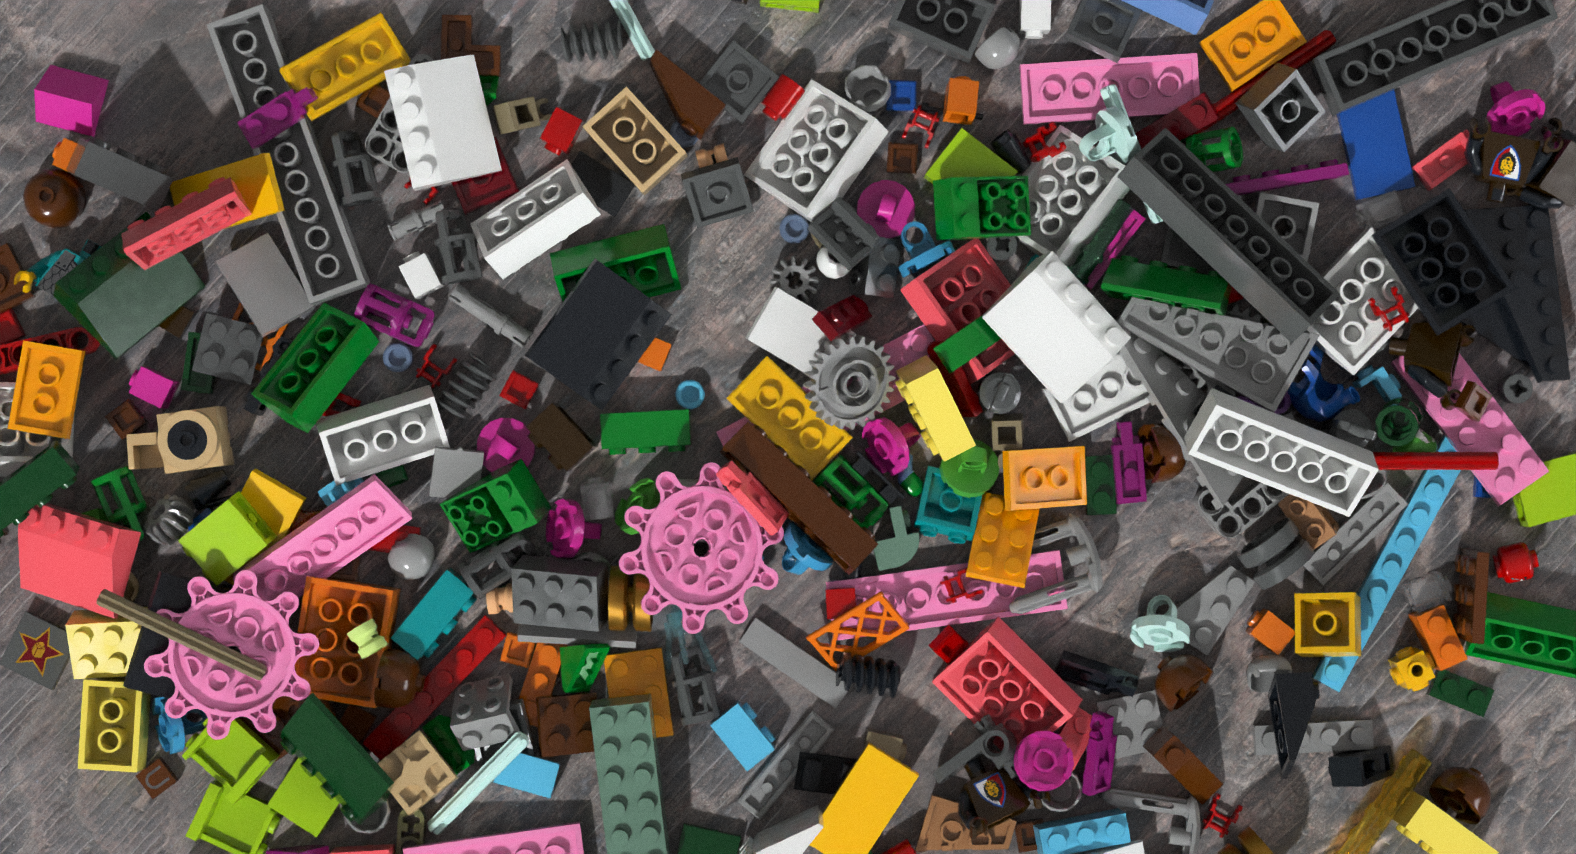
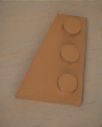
[914,794,1017,852]

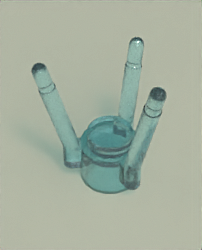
[664,611,717,675]

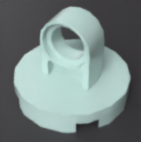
[1079,106,1139,165]
[1130,595,1190,652]

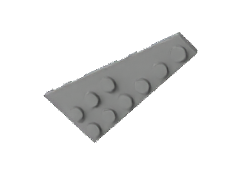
[1117,297,1320,412]
[1119,332,1244,510]

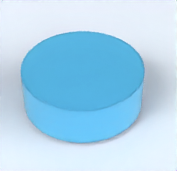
[675,380,705,409]

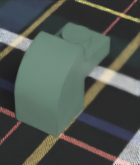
[874,505,919,571]

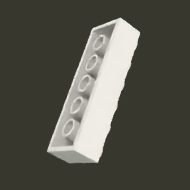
[1184,388,1379,517]

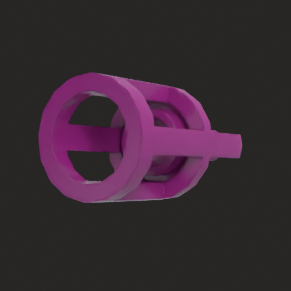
[354,283,435,347]

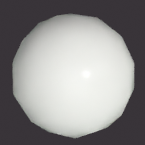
[817,246,851,279]

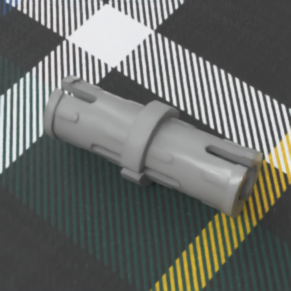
[387,200,444,241]

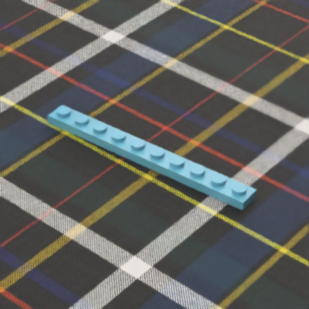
[1312,435,1461,692]

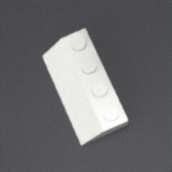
[470,159,601,279]
[316,385,450,486]

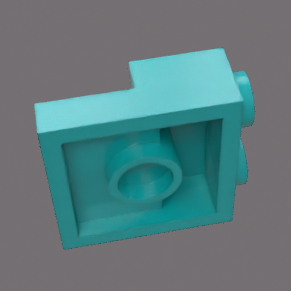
[914,466,982,544]

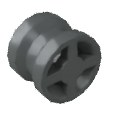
[986,236,1018,261]
[1497,374,1533,403]

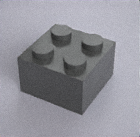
[1235,63,1326,152]

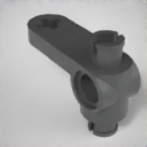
[932,714,1018,784]

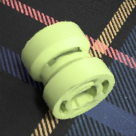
[347,619,388,660]

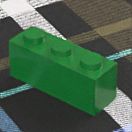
[600,409,692,455]

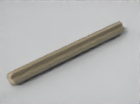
[96,589,267,680]

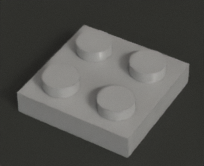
[1096,689,1162,759]

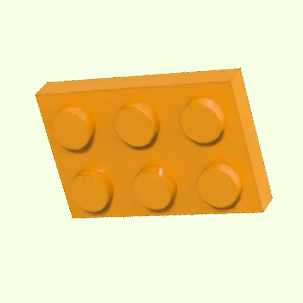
[1199,0,1307,92]
[8,340,85,439]
[1002,446,1087,511]
[966,492,1040,588]
[604,647,674,738]

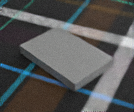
[216,233,314,338]

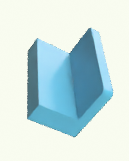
[493,752,560,798]

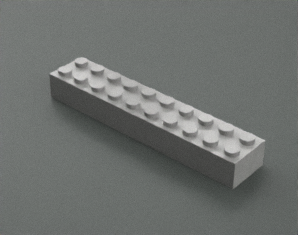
[206,4,370,306]

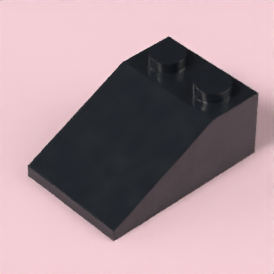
[1268,672,1320,779]

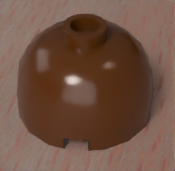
[23,169,86,228]
[1138,423,1187,483]
[374,648,425,708]
[1155,654,1214,712]
[1429,767,1491,824]

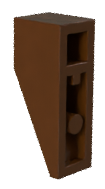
[649,50,726,140]
[1143,725,1223,805]

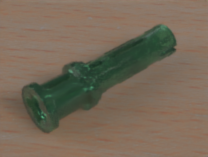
[1068,199,1134,285]

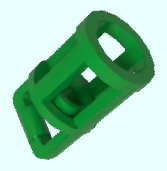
[1180,127,1243,172]
[813,454,889,528]
[91,466,147,542]

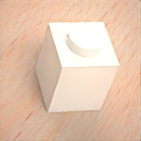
[1018,0,1051,39]
[398,251,445,299]

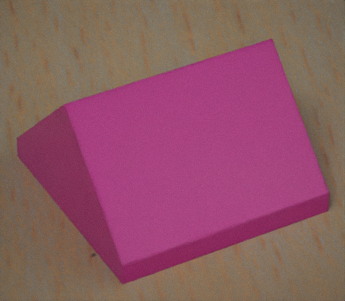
[34,65,109,137]

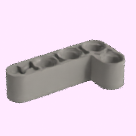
[365,54,434,175]
[1193,481,1289,538]

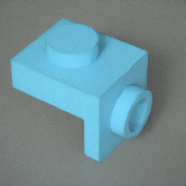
[1352,365,1402,403]

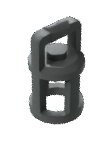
[331,130,381,207]
[434,208,483,285]
[976,372,1021,414]
[1321,409,1377,448]
[458,533,537,599]
[671,646,722,725]

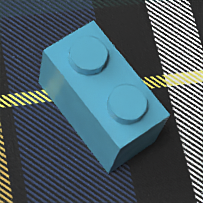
[710,700,776,771]

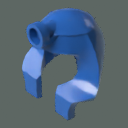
[1287,344,1360,422]

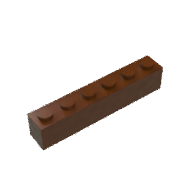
[720,421,878,575]

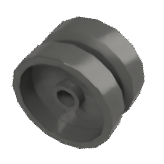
[1237,518,1315,590]

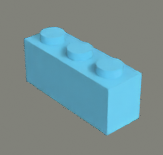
[1033,808,1131,854]

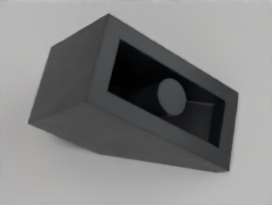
[1328,745,1395,787]

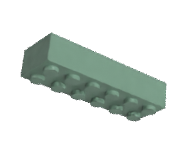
[589,694,670,854]

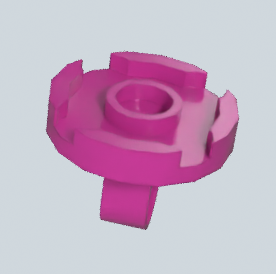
[1486,81,1546,137]
[857,180,915,239]
[862,417,921,476]
[477,418,536,472]
[546,499,602,558]
[1013,731,1074,791]

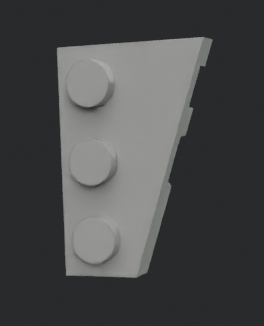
[1177,565,1256,656]

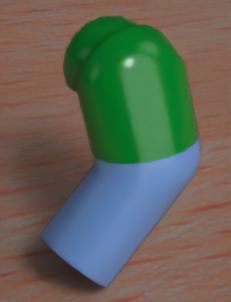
[897,454,923,497]

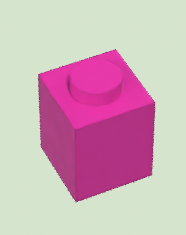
[129,366,180,409]

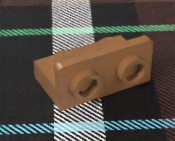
[1278,494,1340,549]

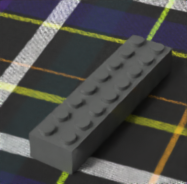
[1309,0,1558,117]
[1117,128,1340,343]

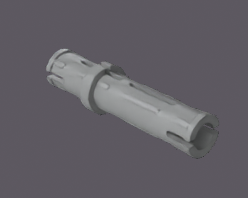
[449,284,533,348]

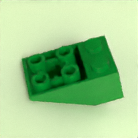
[933,176,1031,241]
[440,459,551,553]

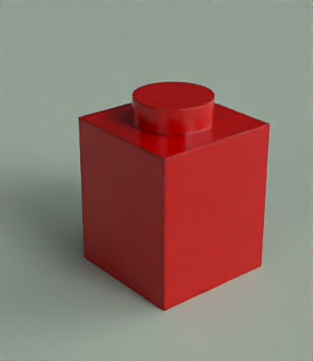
[540,107,585,156]

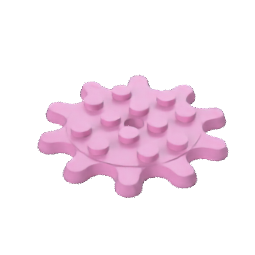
[619,462,784,634]
[144,570,319,740]

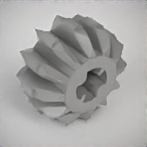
[769,256,820,303]
[143,494,195,546]

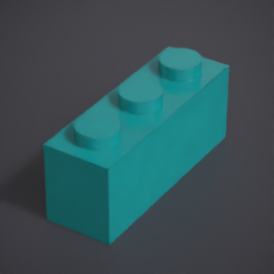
[391,568,477,660]

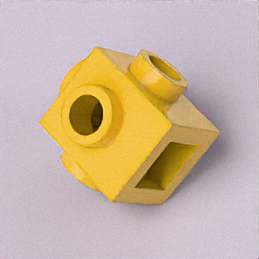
[1388,646,1435,691]

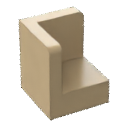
[126,432,164,470]

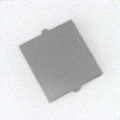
[429,446,484,498]

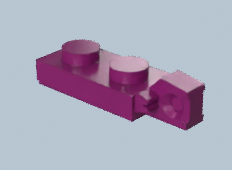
[237,87,318,149]
[1111,421,1147,504]
[1082,711,1117,796]

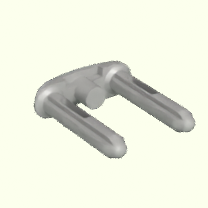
[1009,513,1103,614]
[1102,788,1201,854]

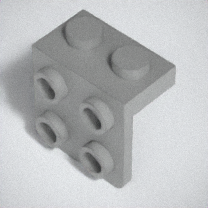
[450,674,520,751]

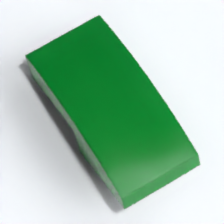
[933,314,1001,373]

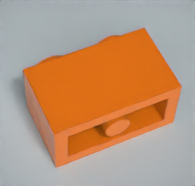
[1408,602,1468,671]

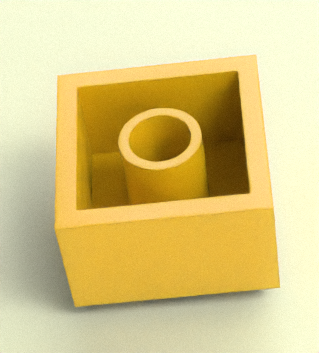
[1294,592,1361,657]

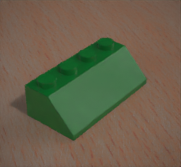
[550,224,682,302]
[1101,255,1232,316]
[251,303,380,433]
[1464,592,1576,678]

